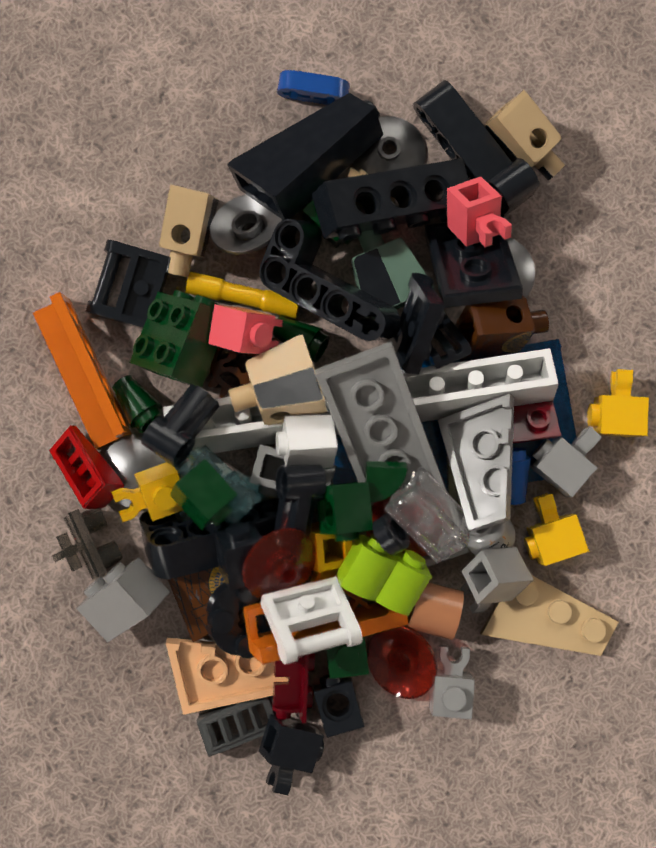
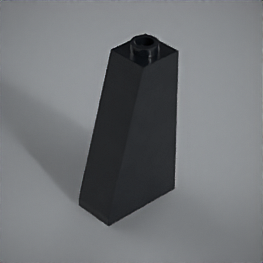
[227,93,384,220]

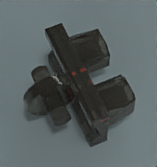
[52,508,123,580]

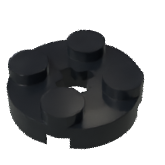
[206,582,276,659]

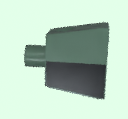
[351,230,434,320]

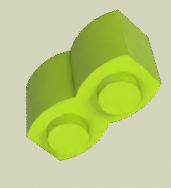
[336,534,432,616]

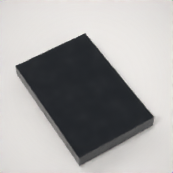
[425,223,523,308]

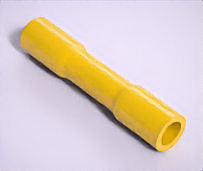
[185,271,299,319]

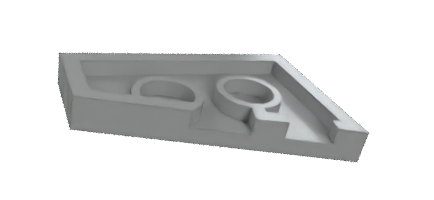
[438,393,514,532]

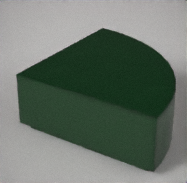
[365,461,408,503]

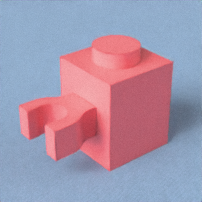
[447,176,512,247]
[208,305,283,354]

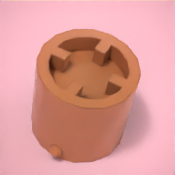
[407,582,464,640]

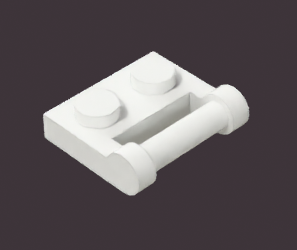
[260,576,362,665]

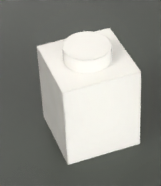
[276,413,338,468]

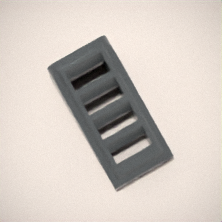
[197,696,276,757]

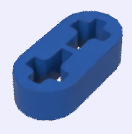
[277,70,350,105]

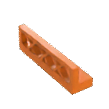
[33,292,132,450]
[243,587,408,665]

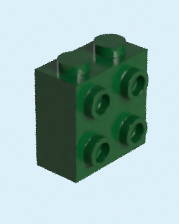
[129,290,218,388]

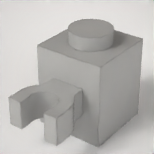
[530,427,602,497]
[460,547,534,613]
[429,645,475,719]

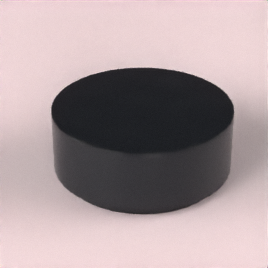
[372,513,410,555]

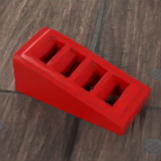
[49,425,124,509]

